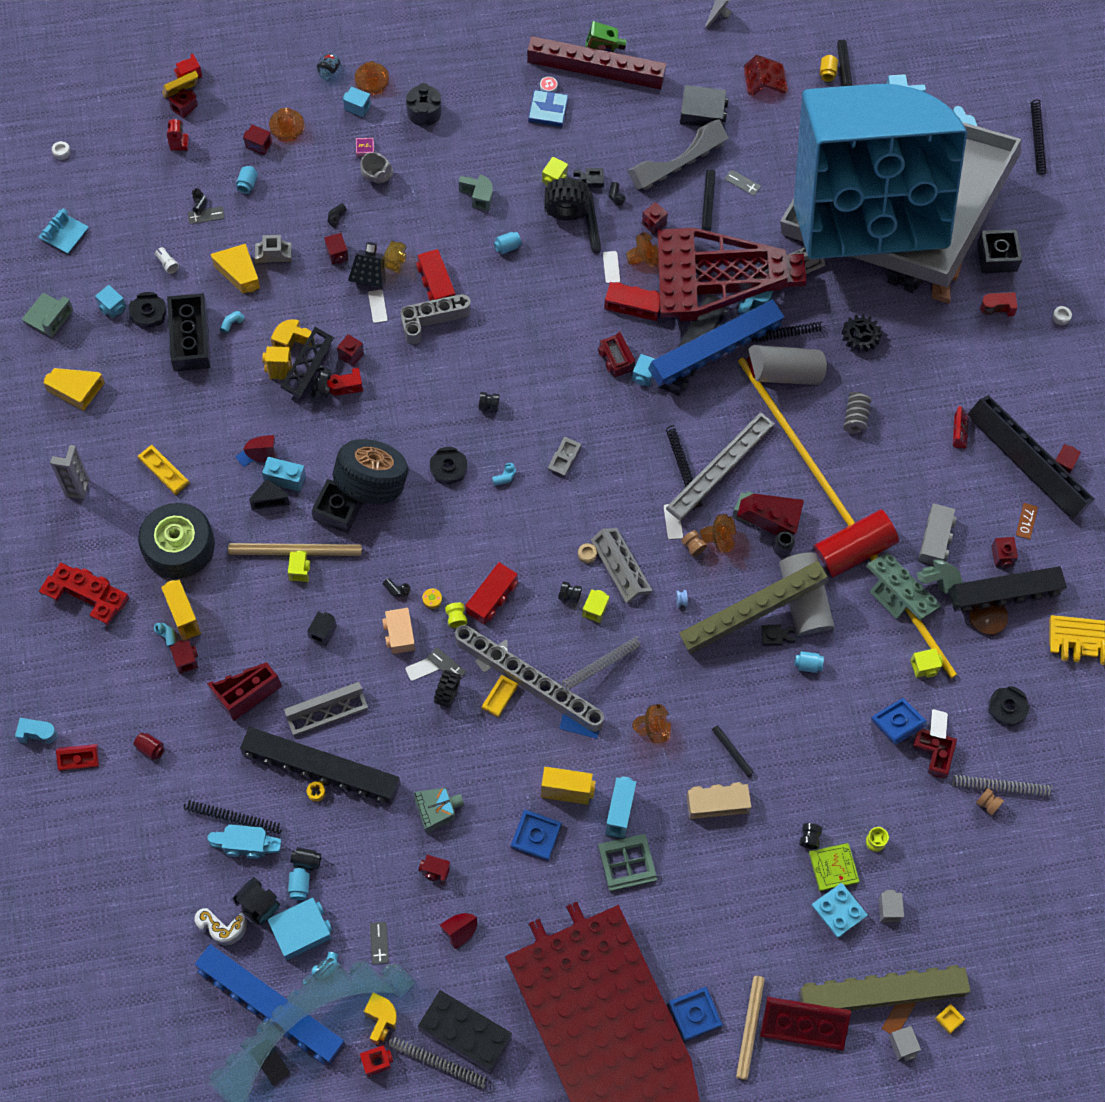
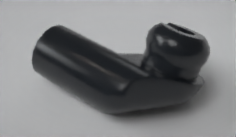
[609,182,626,206]
[192,188,207,214]
[328,203,347,226]
[382,578,411,597]

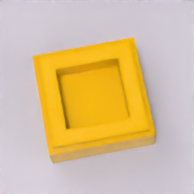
[935,1004,965,1035]

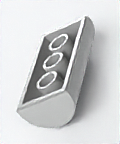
[748,345,827,385]
[779,553,835,636]

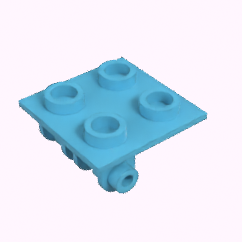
[38,208,89,254]
[811,883,868,938]

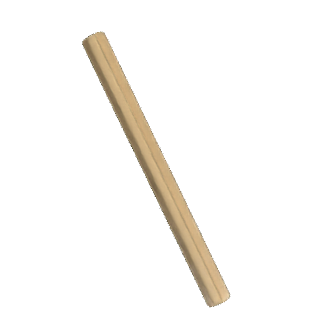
[228,543,362,556]

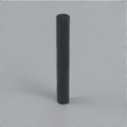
[712,725,754,777]

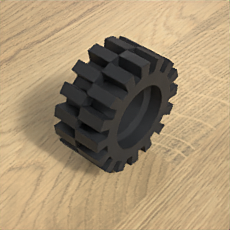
[434,670,461,708]

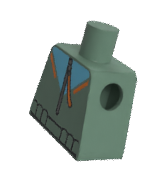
[414,788,464,834]

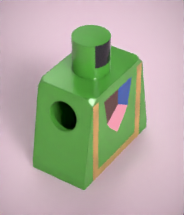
[585,21,626,53]

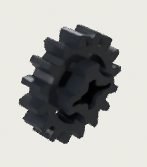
[841,314,882,353]

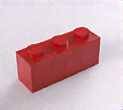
[415,249,455,301]
[604,282,660,321]
[465,562,519,625]

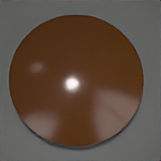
[969,604,1008,636]

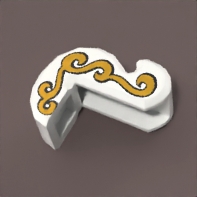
[194,908,247,946]

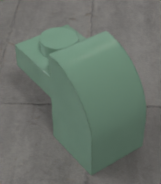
[459,174,493,211]
[917,560,963,593]

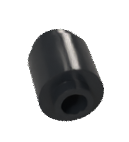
[773,532,795,557]
[290,847,322,871]

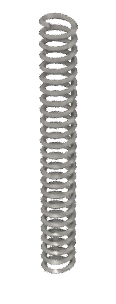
[562,636,641,691]
[952,775,1053,797]
[389,1037,486,1089]

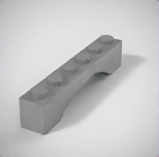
[627,119,729,190]

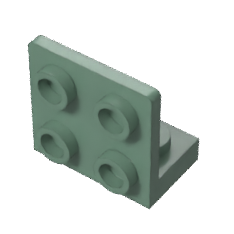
[22,293,74,338]

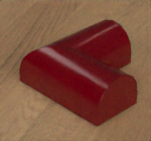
[913,729,957,778]

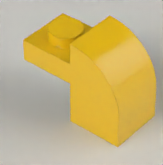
[270,319,315,351]
[364,993,397,1045]

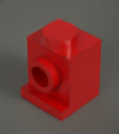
[173,54,203,79]
[360,1045,393,1078]

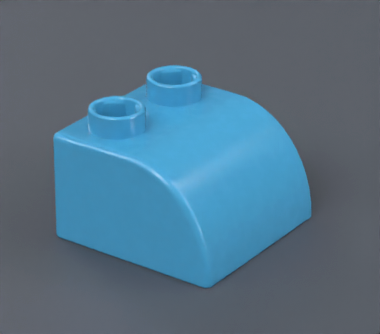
[794,84,967,259]

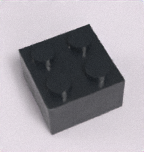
[977,229,1022,273]
[311,479,363,533]

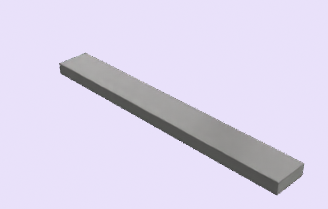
[666,412,775,521]

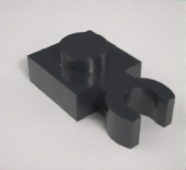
[573,168,604,187]
[761,625,796,646]

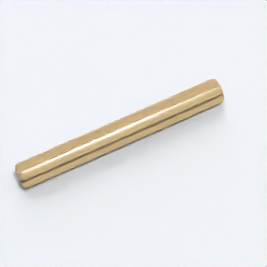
[736,976,765,1080]

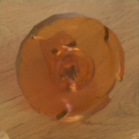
[355,61,389,95]
[269,107,305,142]
[626,232,659,267]
[700,514,736,552]
[632,704,671,744]

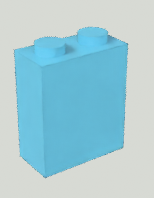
[605,777,636,839]
[268,897,333,961]

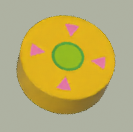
[422,588,442,609]

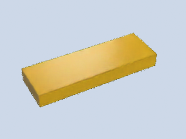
[137,445,190,495]

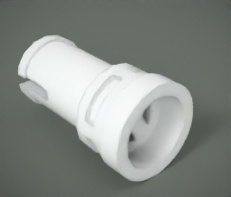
[155,247,179,274]

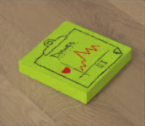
[809,843,859,892]

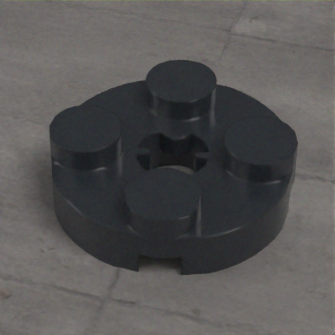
[129,292,166,327]
[311,365,332,403]
[430,447,467,484]
[988,686,1029,727]

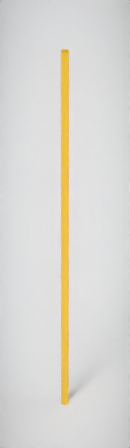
[738,357,957,679]

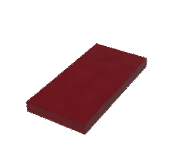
[760,997,851,1051]

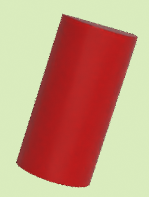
[813,509,899,578]

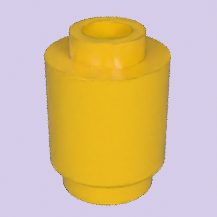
[820,55,838,82]

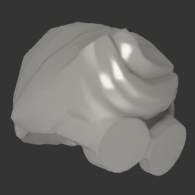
[360,152,393,184]

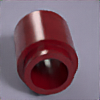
[133,732,164,760]

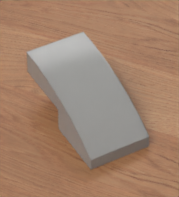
[548,437,582,476]

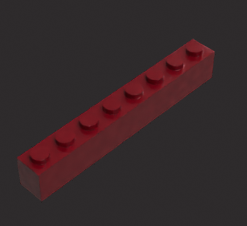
[527,36,666,90]

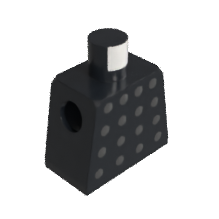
[348,242,386,288]

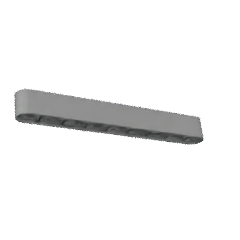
[455,625,604,732]

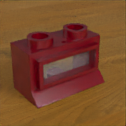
[598,331,635,378]

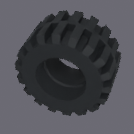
[544,178,590,220]

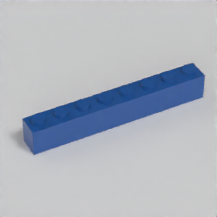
[648,299,784,387]
[195,944,345,1065]

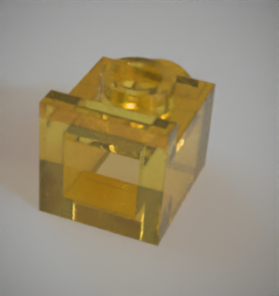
[384,241,407,273]

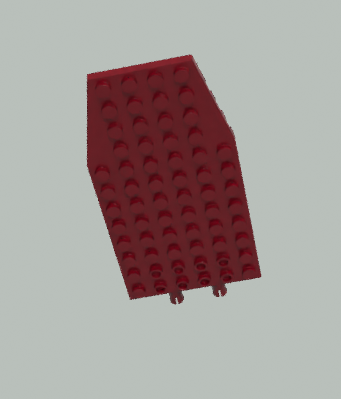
[505,901,700,1102]

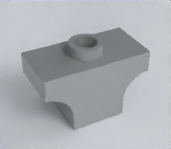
[255,235,292,263]

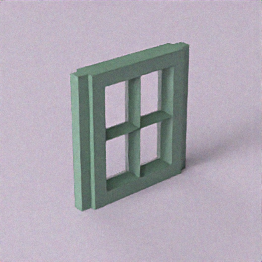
[598,834,657,892]

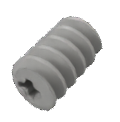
[843,392,872,434]

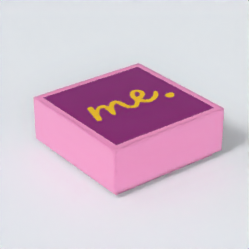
[356,138,374,157]

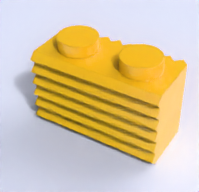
[262,346,293,380]

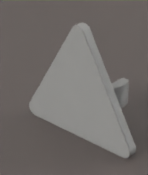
[705,0,732,28]

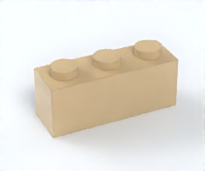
[686,782,751,819]

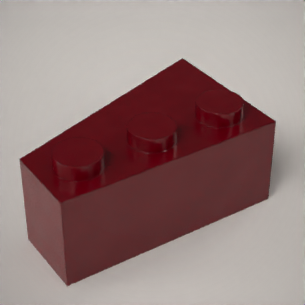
[737,493,804,536]
[207,662,282,721]

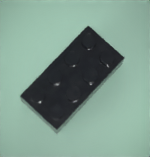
[167,293,211,372]
[418,990,512,1075]

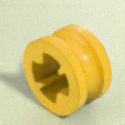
[307,782,325,802]

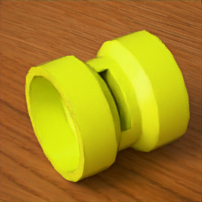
[445,602,467,628]
[865,827,889,852]

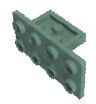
[867,553,941,620]

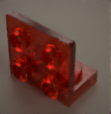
[744,55,788,96]

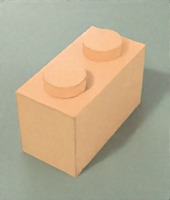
[382,608,415,654]

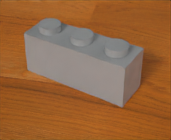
[918,503,957,565]

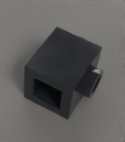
[307,611,337,646]

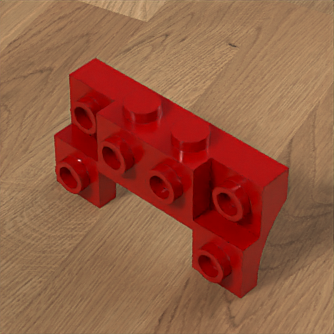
[39,562,129,626]

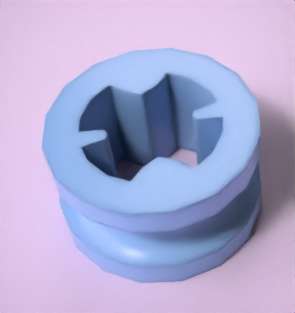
[676,590,688,608]

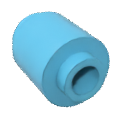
[236,166,258,194]
[494,232,522,254]
[794,651,824,673]
[288,868,310,900]

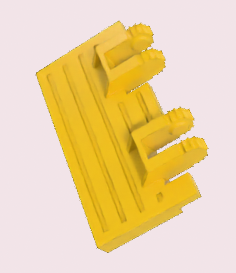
[1049,615,1105,665]

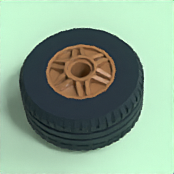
[332,439,409,505]

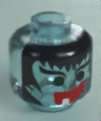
[316,53,342,80]

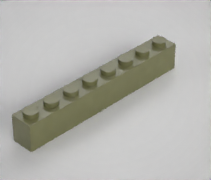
[679,561,828,654]
[799,965,970,1010]

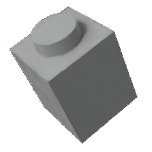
[878,890,904,922]
[888,1026,921,1062]

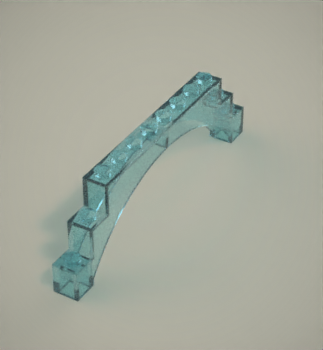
[208,958,415,1102]

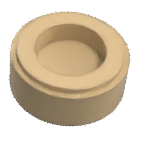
[578,543,597,564]

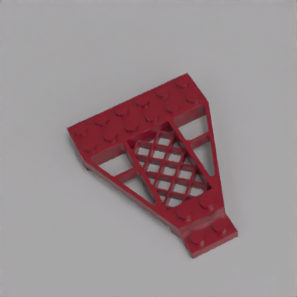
[658,228,806,321]

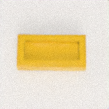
[481,675,518,718]

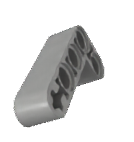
[401,294,471,345]

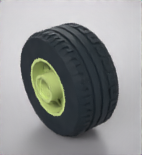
[138,502,215,579]

